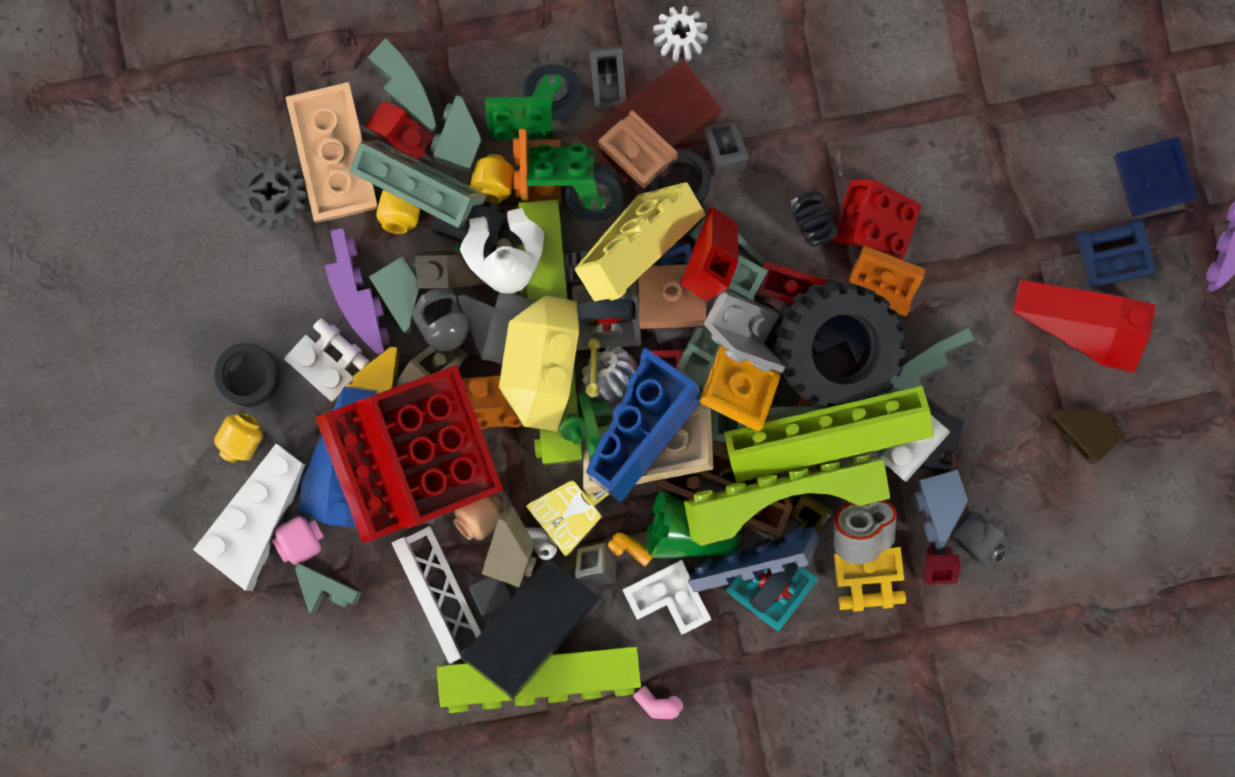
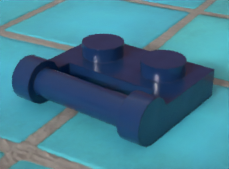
[1076,218,1157,289]

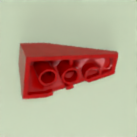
[1013,280,1156,373]

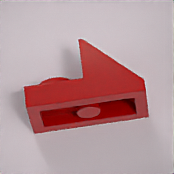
[365,101,435,161]

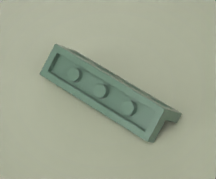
[349,140,487,228]

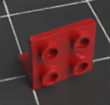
[831,180,921,260]

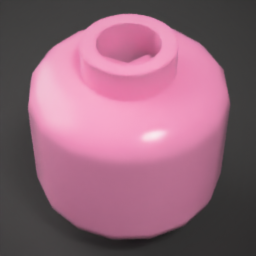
[272,516,324,565]

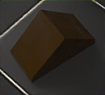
[774,494,833,540]

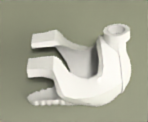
[460,208,544,293]

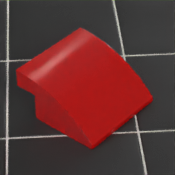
[315,365,503,543]

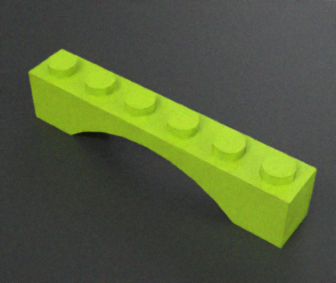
[684,452,890,546]

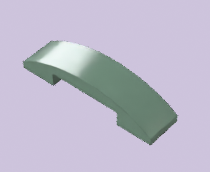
[676,255,768,389]

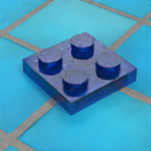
[1114,137,1198,218]

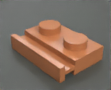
[598,110,678,188]

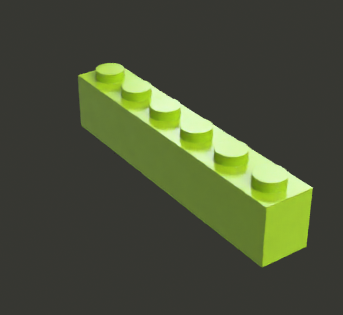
[724,386,934,483]
[437,646,641,713]

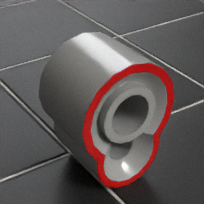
[833,500,897,564]

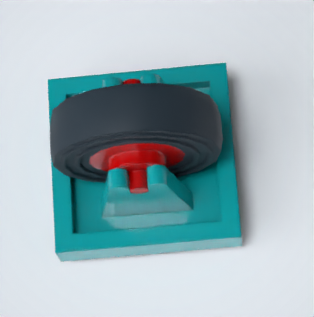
[725,538,818,632]

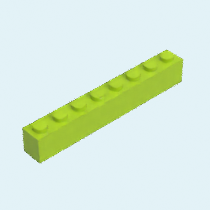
[517,199,583,466]

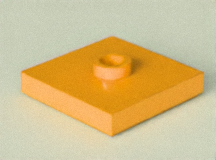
[699,345,782,432]

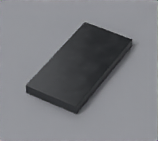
[461,559,599,700]

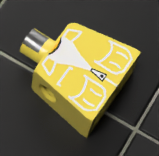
[526,480,609,556]

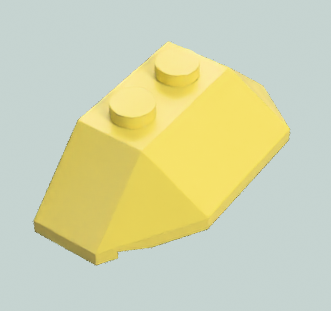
[499,296,579,432]

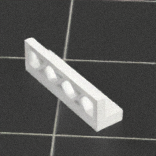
[392,526,482,664]

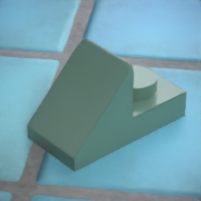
[295,563,362,614]

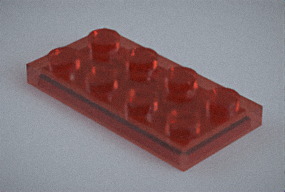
[580,60,722,185]

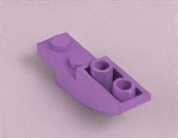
[325,228,391,356]

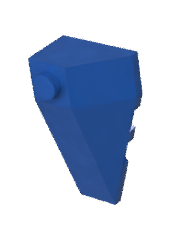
[299,386,377,528]

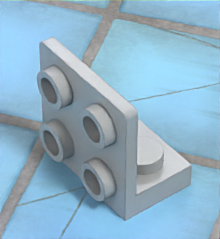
[703,291,786,373]

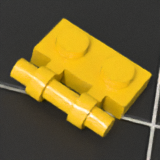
[833,547,906,612]

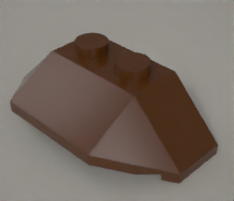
[656,441,793,538]

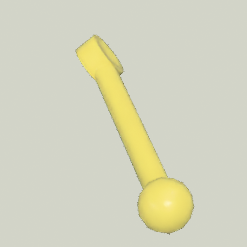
[585,338,601,398]

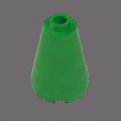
[647,492,742,558]

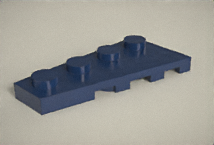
[688,527,820,593]

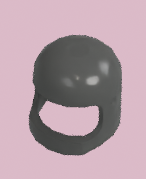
[413,288,470,352]

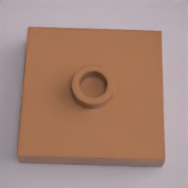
[638,265,706,329]

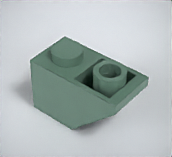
[431,96,483,175]

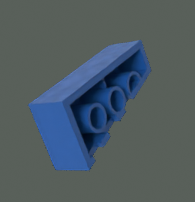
[586,348,702,502]

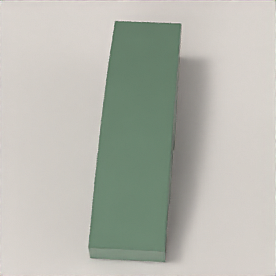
[877,328,974,396]

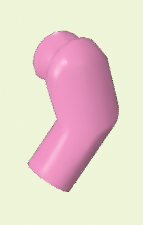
[633,685,683,720]

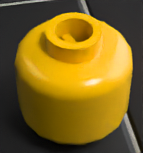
[470,154,515,205]
[376,190,421,234]
[214,412,264,463]

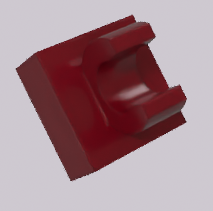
[922,546,961,585]

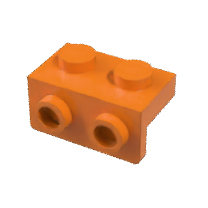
[848,246,925,316]
[463,376,522,429]

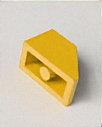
[347,347,401,394]

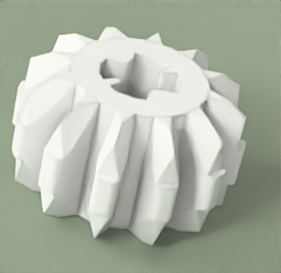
[653,6,708,62]
[582,346,638,403]

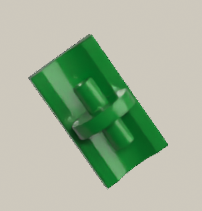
[560,393,611,461]

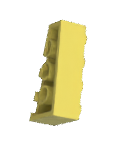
[575,182,706,301]

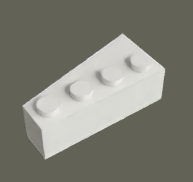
[193,444,308,591]

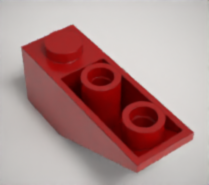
[680,206,738,302]

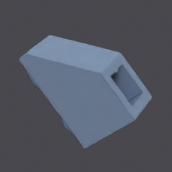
[914,470,968,550]

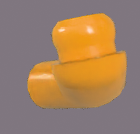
[608,532,653,567]

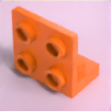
[513,129,562,206]

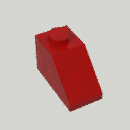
[756,261,828,304]

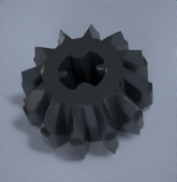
[790,189,838,247]

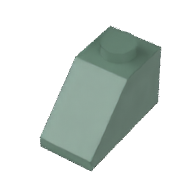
[369,256,423,336]

